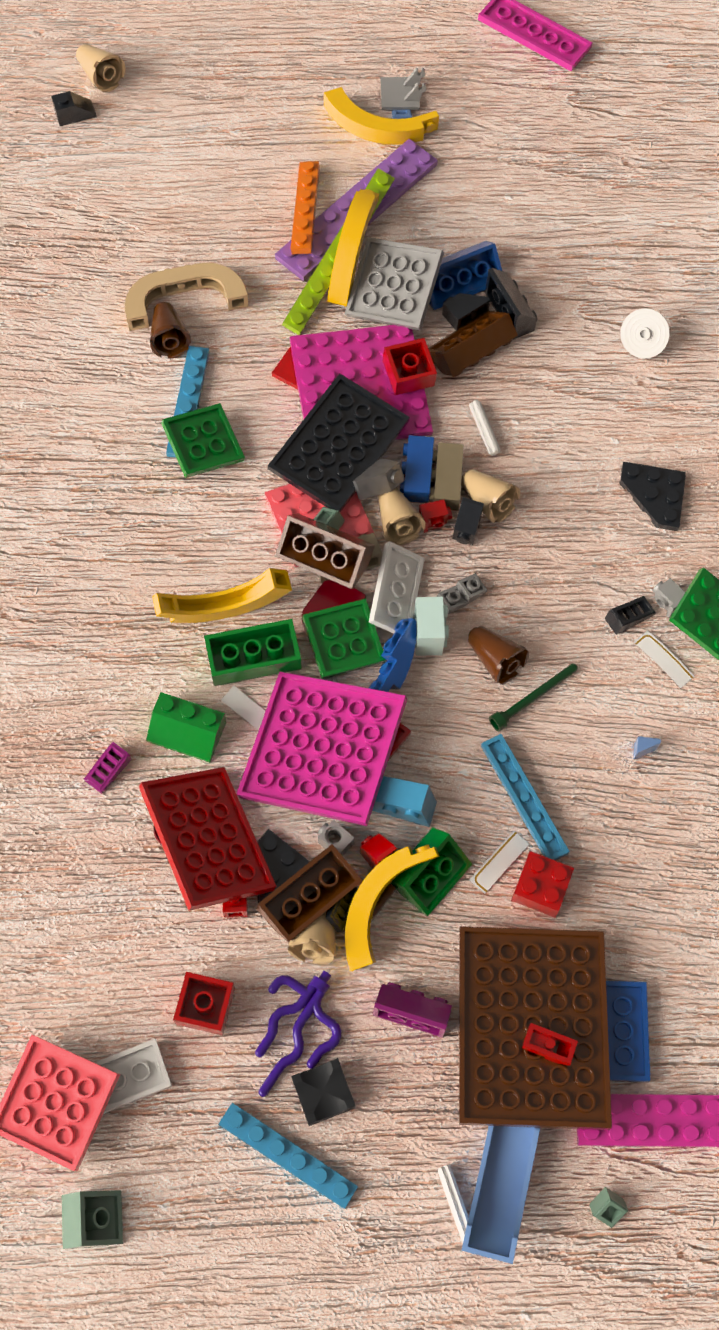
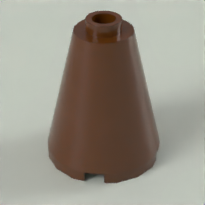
[150,302,191,359]
[468,626,529,685]

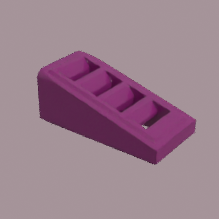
[84,742,132,794]

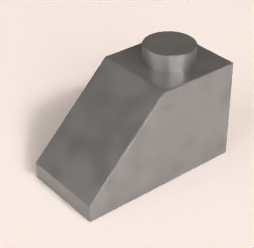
[353,458,405,500]

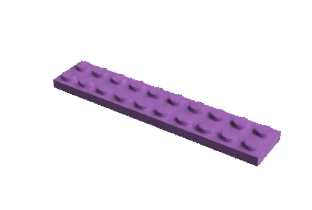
[275,139,438,282]

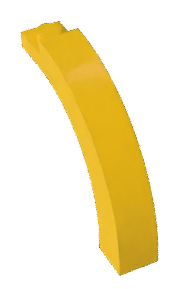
[324,87,439,145]
[327,189,379,306]
[152,568,292,623]
[345,844,439,972]

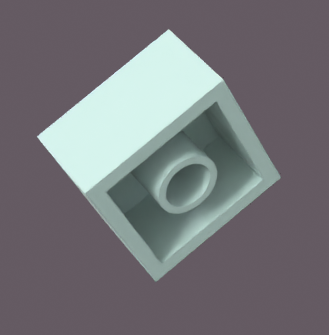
[414,597,449,656]

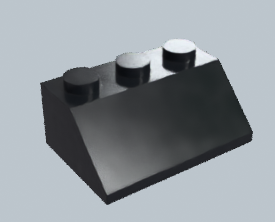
[485,268,538,340]

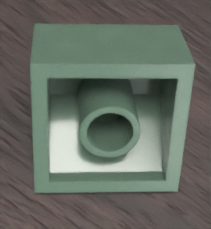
[61,1190,123,1249]

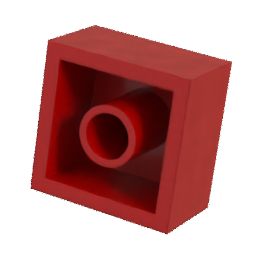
[383,338,437,396]
[511,851,574,918]
[173,972,235,1036]

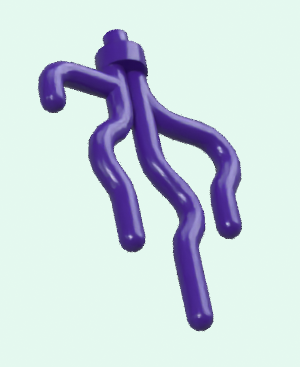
[255,970,341,1097]

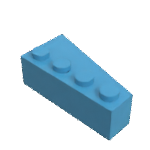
[372,776,437,827]

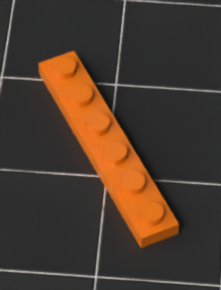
[290,161,320,254]

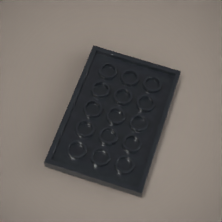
[267,374,410,512]

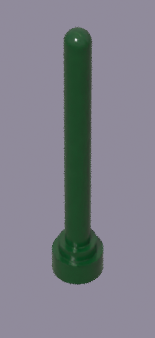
[489,663,578,732]

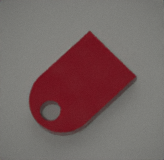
[302,580,366,633]

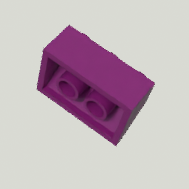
[373,982,452,1038]

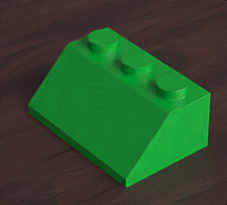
[146,692,226,763]
[391,827,472,916]

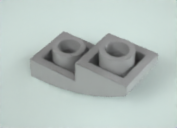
[437,573,487,614]

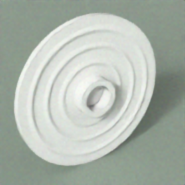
[620,308,670,358]

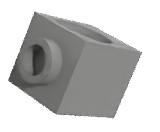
[318,820,355,856]

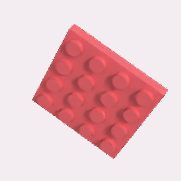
[265,484,376,568]
[0,1035,120,1171]

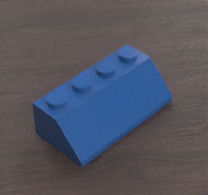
[429,241,502,310]

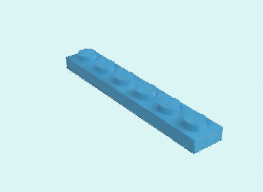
[166,346,209,458]
[481,734,570,861]
[218,1103,358,1210]

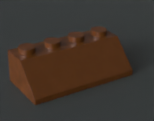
[428,311,518,377]
[275,513,375,589]
[256,844,363,942]

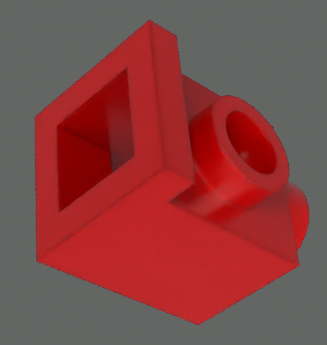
[419,500,452,533]
[223,897,248,918]

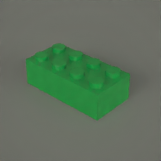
[204,619,302,686]

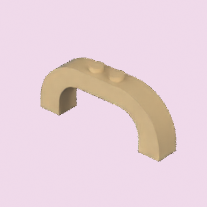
[125,262,248,331]

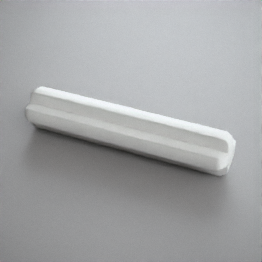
[469,400,500,456]
[438,1165,469,1242]

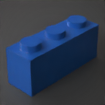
[400,435,434,503]

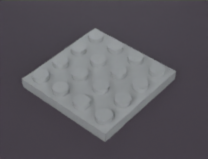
[344,237,444,331]

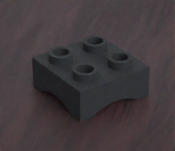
[291,1058,356,1126]

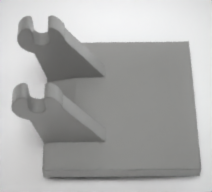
[380,68,426,110]

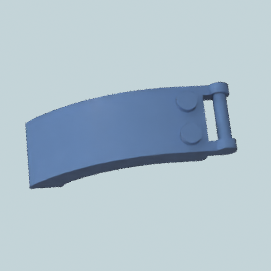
[461,1126,540,1264]

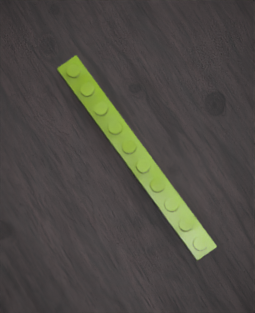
[282,168,395,335]

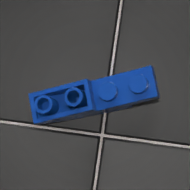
[369,618,416,692]

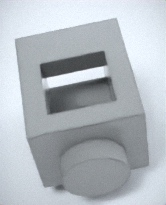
[652,578,685,618]

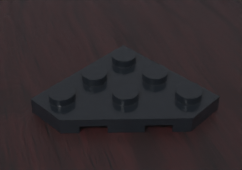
[619,461,686,531]
[257,829,310,903]

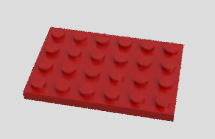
[139,767,277,911]

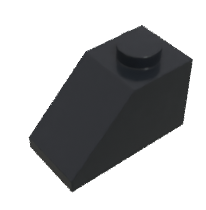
[51,91,97,126]
[442,293,490,330]
[453,497,484,545]

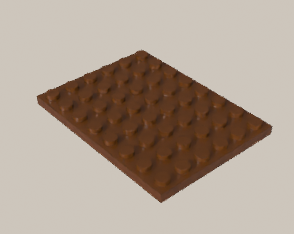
[459,926,612,1130]

